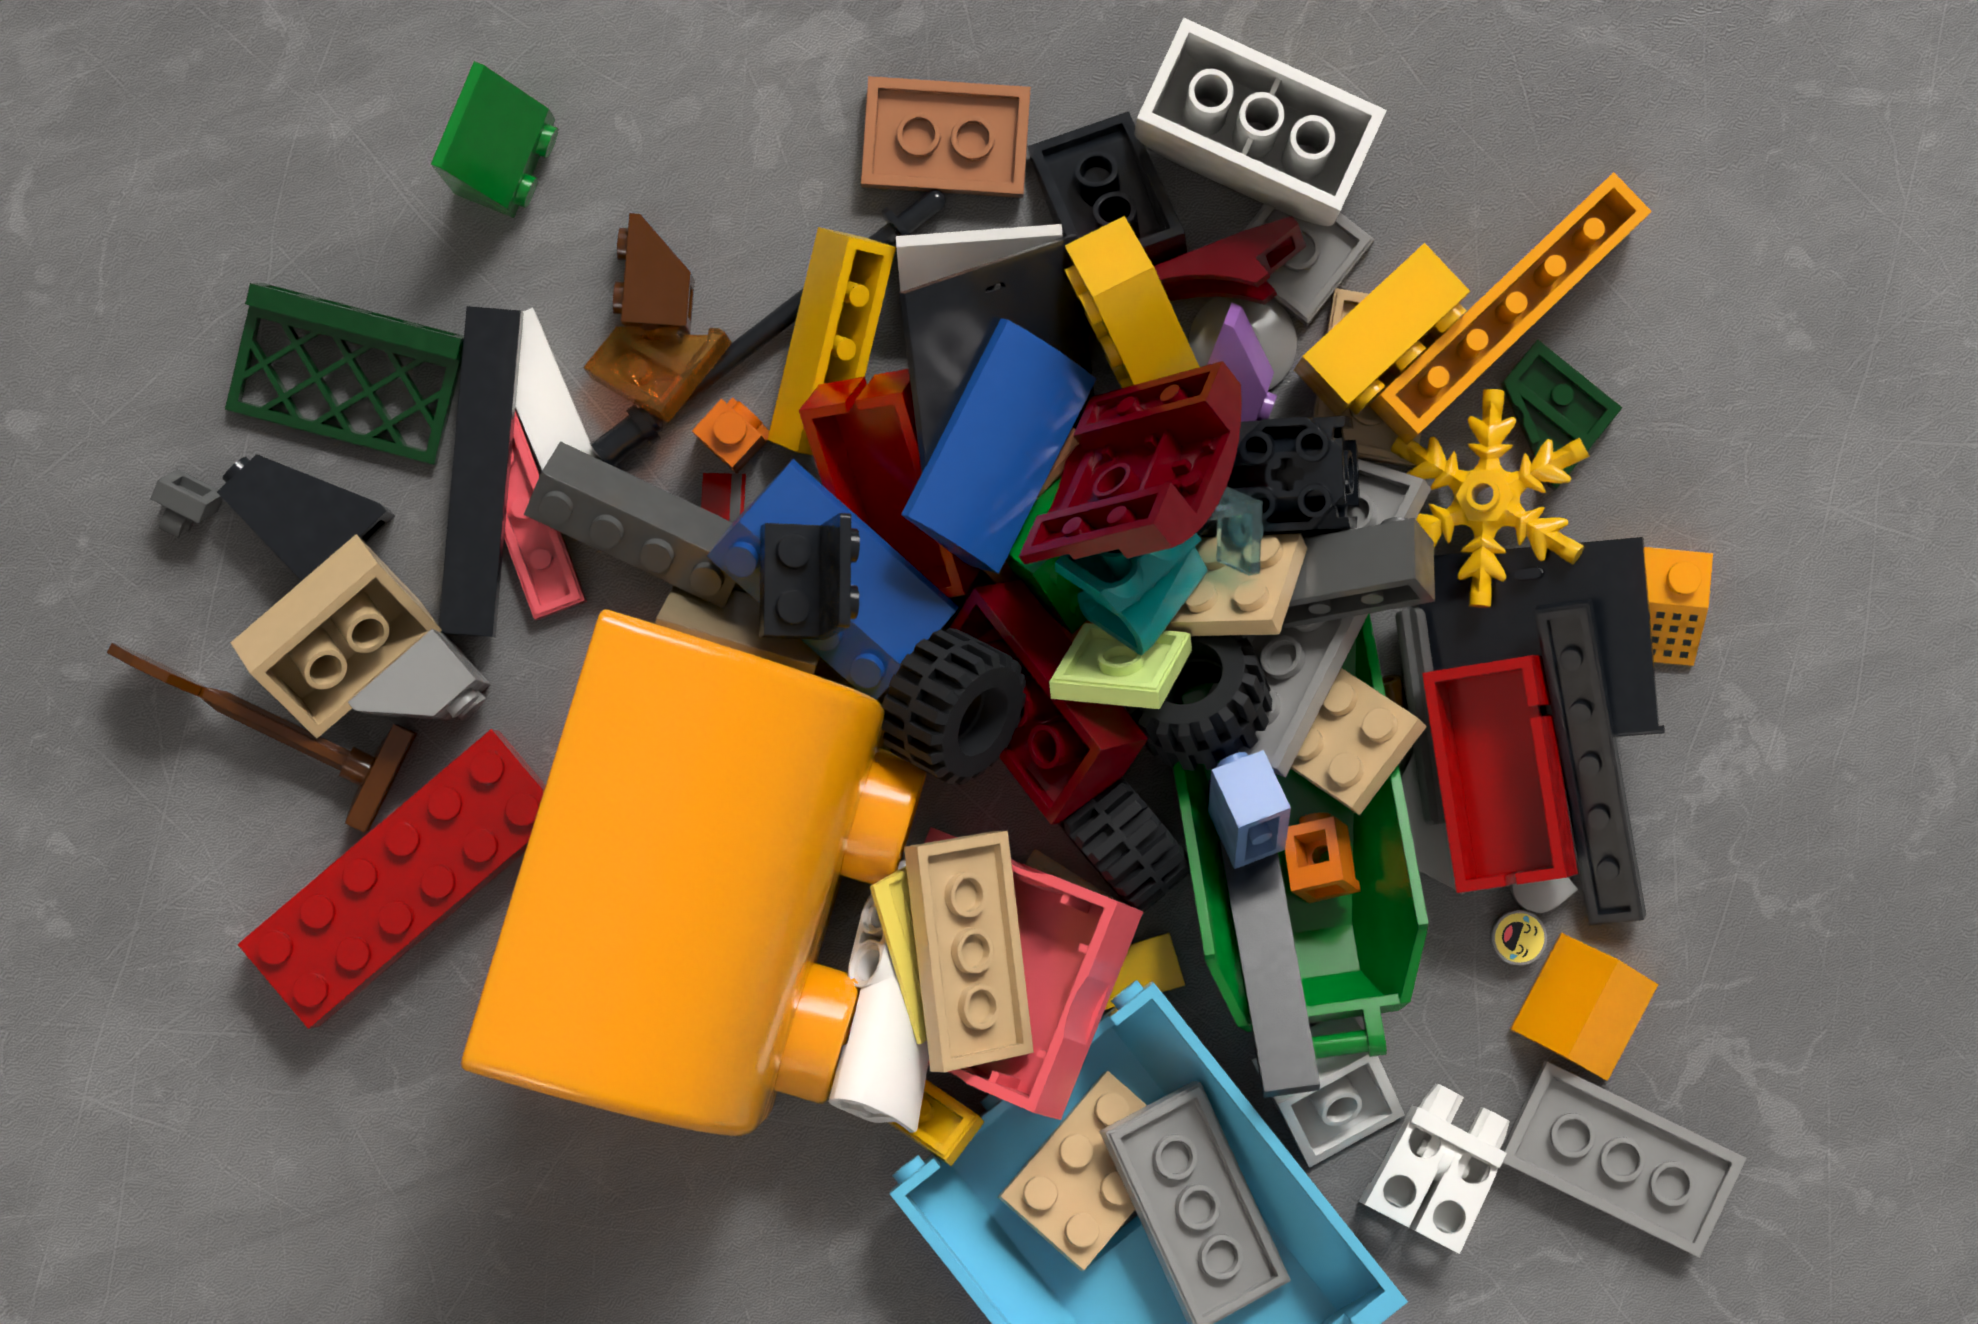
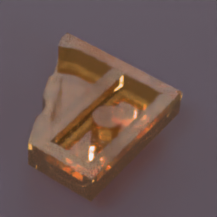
[583,326,732,423]

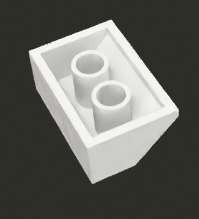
[896,224,1063,292]

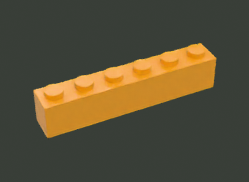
[1369,172,1652,445]

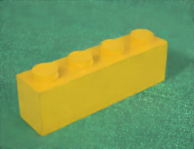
[767,227,896,455]

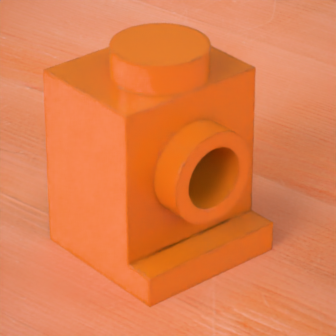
[692,397,769,474]
[1285,813,1361,903]

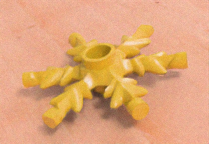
[1391,389,1590,608]

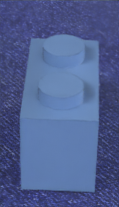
[1208,750,1291,869]

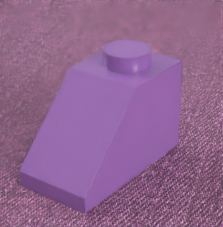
[1207,303,1277,422]

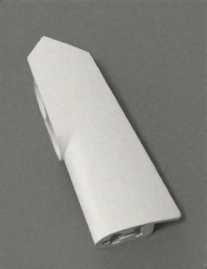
[828,860,929,1133]

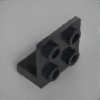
[759,513,860,640]

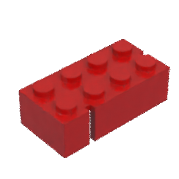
[799,369,980,597]
[1422,655,1578,893]

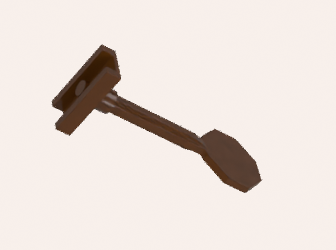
[107,643,417,833]

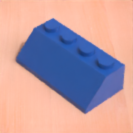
[707,459,959,699]

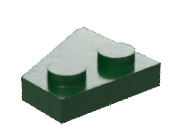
[1501,339,1623,491]

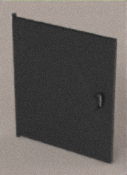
[899,234,1094,472]
[1419,537,1665,739]

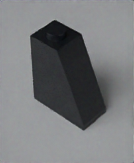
[217,454,395,581]

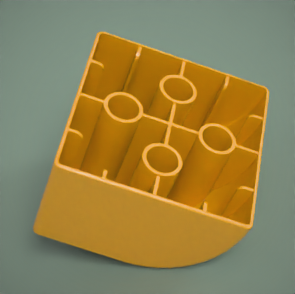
[461,609,927,1136]

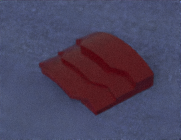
[1019,361,1242,564]

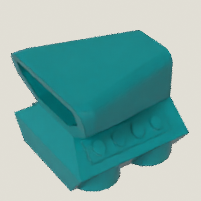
[1055,533,1208,655]

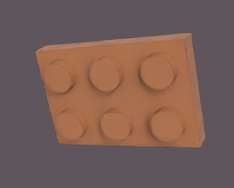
[861,76,1031,198]

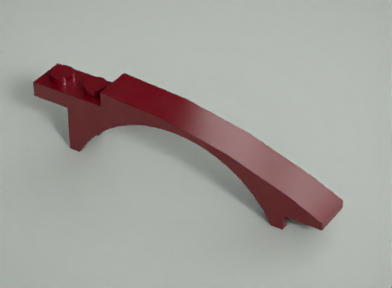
[1086,216,1306,344]

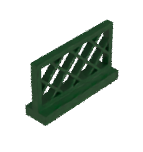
[225,282,464,465]

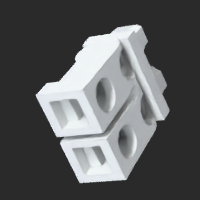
[1358,1084,1510,1254]

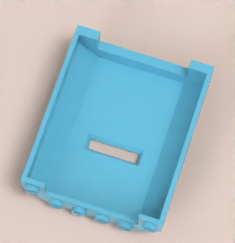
[889,980,1408,1324]

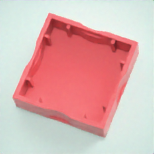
[848,827,1143,1120]

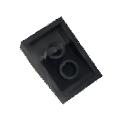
[1027,111,1187,266]

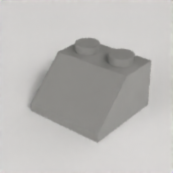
[348,629,491,720]

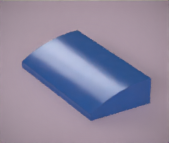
[901,319,1096,574]

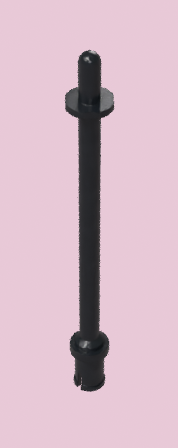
[590,190,946,467]

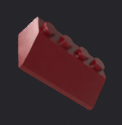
[950,579,1148,825]

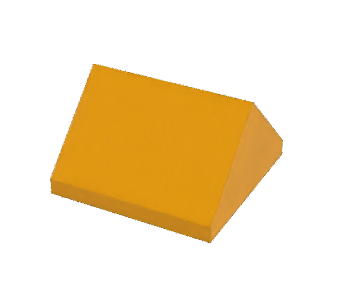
[1510,933,1659,1081]

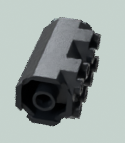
[1197,416,1360,535]

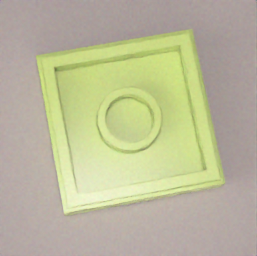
[1049,623,1192,709]

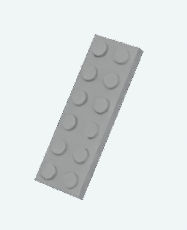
[1207,459,1431,778]

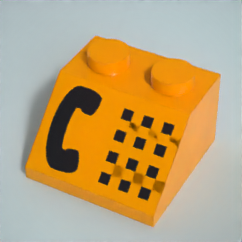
[1644,547,1713,666]

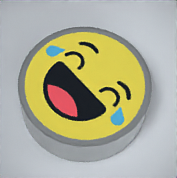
[1490,910,1547,965]

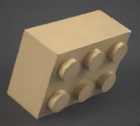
[230,534,442,738]

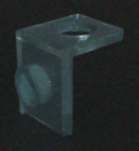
[1207,487,1263,576]

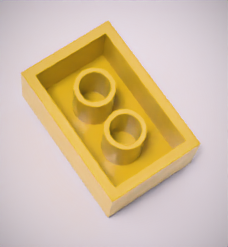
[1065,216,1199,388]
[1294,243,1470,416]

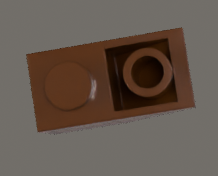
[613,213,695,334]

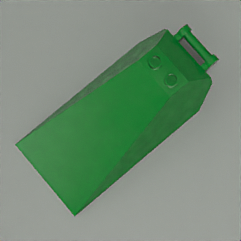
[1173,613,1429,1059]

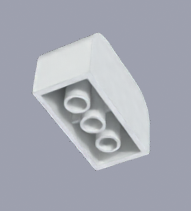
[1134,18,1387,226]

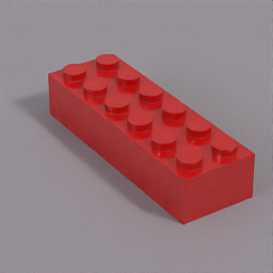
[237,729,546,1029]

